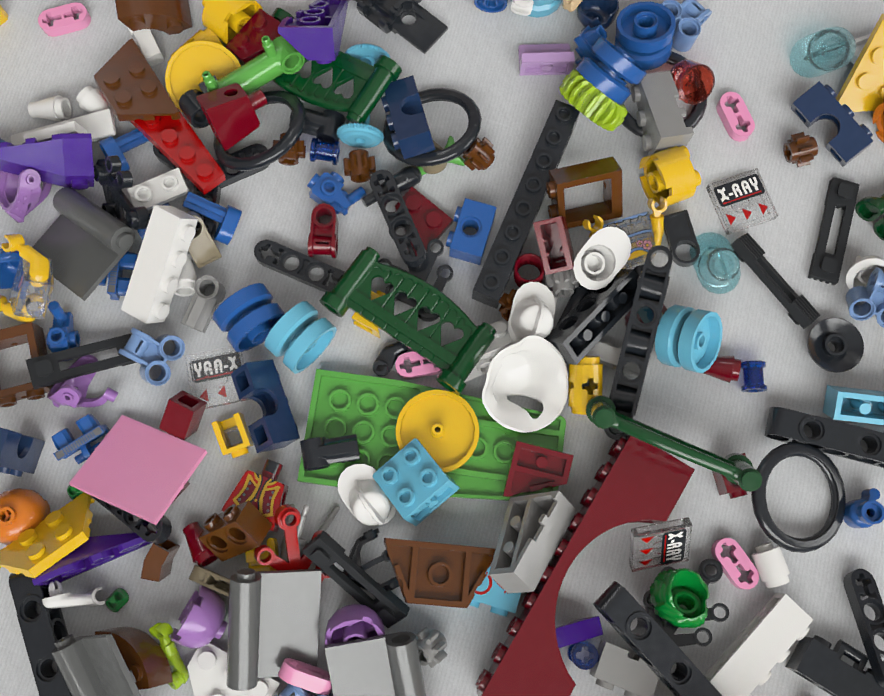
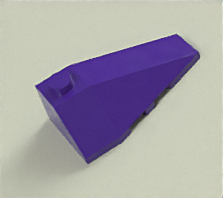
[278,0,349,64]
[0,133,94,190]
[32,531,157,586]

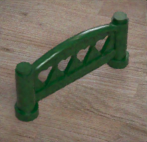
[271,8,402,124]
[319,246,497,395]
[586,395,762,492]

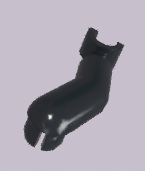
[373,341,409,376]

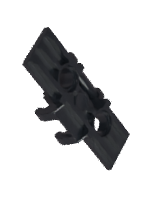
[355,0,448,54]

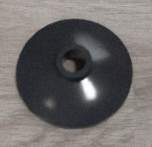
[807,318,864,373]

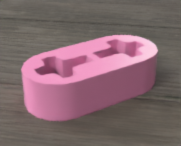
[38,2,91,37]
[716,92,755,142]
[395,351,441,380]
[711,538,759,589]
[278,658,332,695]

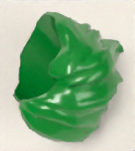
[650,568,710,628]

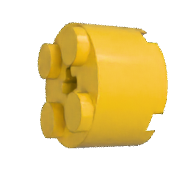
[202,0,263,44]
[639,146,701,206]

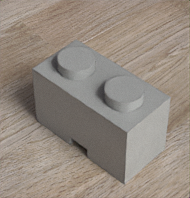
[590,640,659,696]

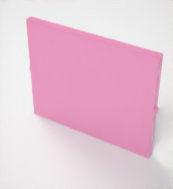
[69,415,207,525]

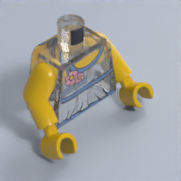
[582,196,668,277]
[0,234,54,323]

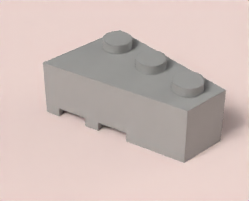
[631,70,694,155]
[489,490,577,593]

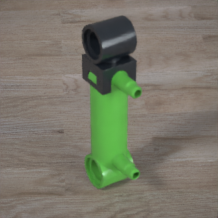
[179,36,305,128]

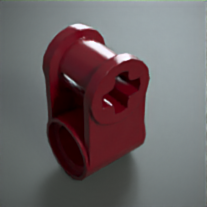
[308,203,339,258]

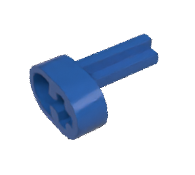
[98,129,149,175]
[182,191,242,245]

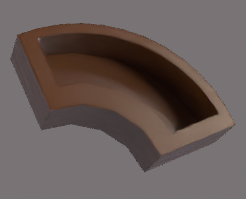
[115,0,192,35]
[95,627,173,690]

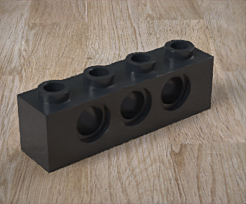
[544,269,639,365]

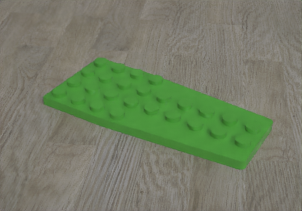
[297,369,566,501]

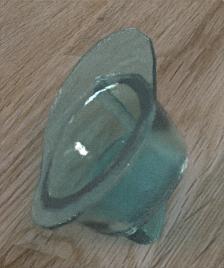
[790,26,856,78]
[690,232,741,294]

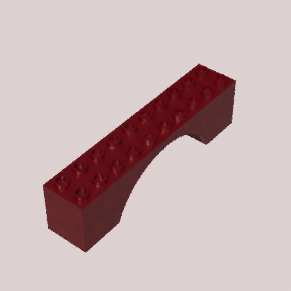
[475,435,695,696]

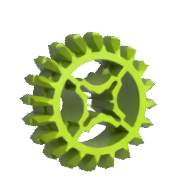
[559,70,628,131]

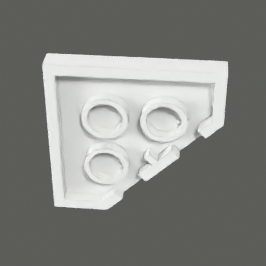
[187,642,281,696]

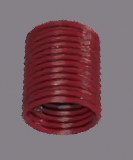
[514,253,544,287]

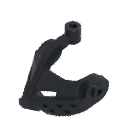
[343,528,399,591]

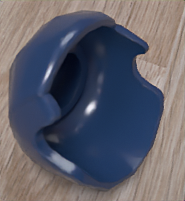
[577,0,619,29]

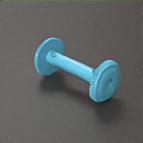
[337,44,390,148]

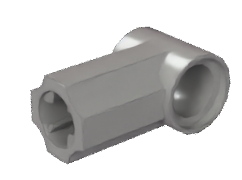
[181,275,226,333]

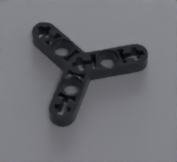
[153,143,270,238]

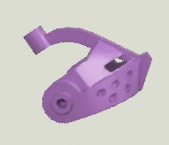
[0,169,52,223]
[47,354,119,408]

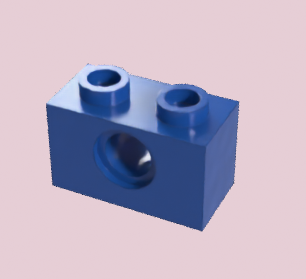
[446,198,497,265]

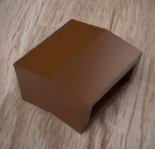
[141,539,180,582]

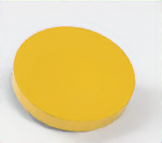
[165,41,241,112]
[396,390,479,473]

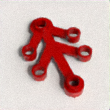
[254,504,330,583]

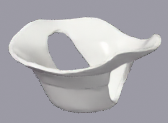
[482,335,568,433]

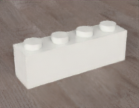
[121,205,198,324]
[704,593,813,696]

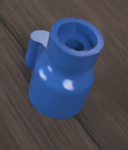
[843,488,884,528]

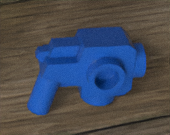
[307,172,367,216]
[46,301,81,361]

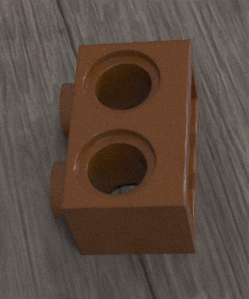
[198,500,273,562]

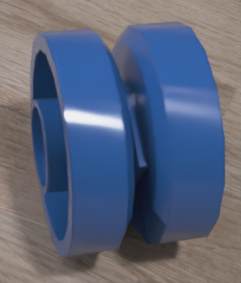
[614,1,676,71]
[576,36,647,105]
[212,283,285,352]

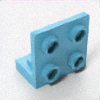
[373,438,460,526]

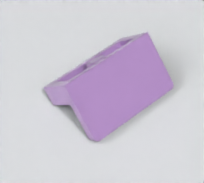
[518,44,575,76]

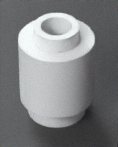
[751,542,790,588]

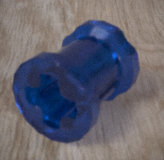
[310,137,340,165]
[741,361,767,393]
[567,640,599,670]

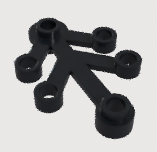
[94,155,150,230]
[378,223,454,322]
[643,559,729,647]

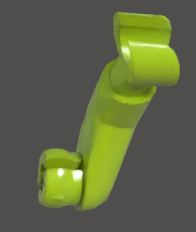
[149,622,189,690]

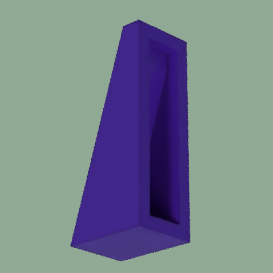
[556,616,604,648]

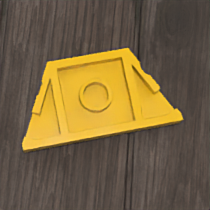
[836,13,884,112]
[0,492,95,578]

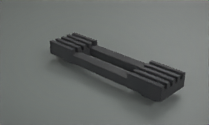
[808,177,860,285]
[730,232,820,329]
[25,331,142,390]
[302,531,410,628]

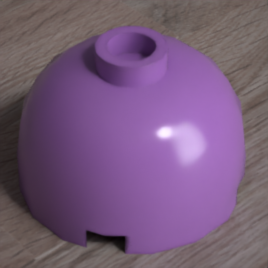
[170,585,228,648]
[324,604,385,645]

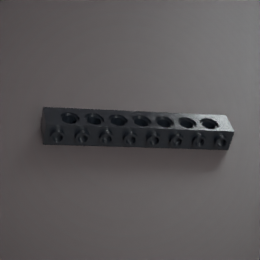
[472,100,580,309]

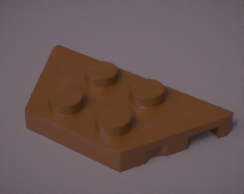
[94,39,181,121]
[384,538,496,608]

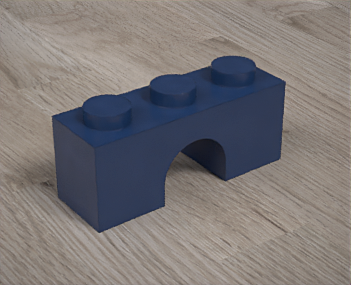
[381,75,436,159]
[791,81,873,167]
[230,359,300,453]
[0,428,45,477]

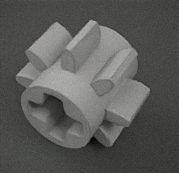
[544,270,579,298]
[416,627,448,668]

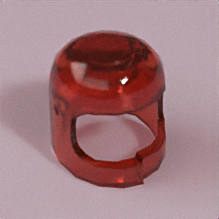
[670,59,715,105]

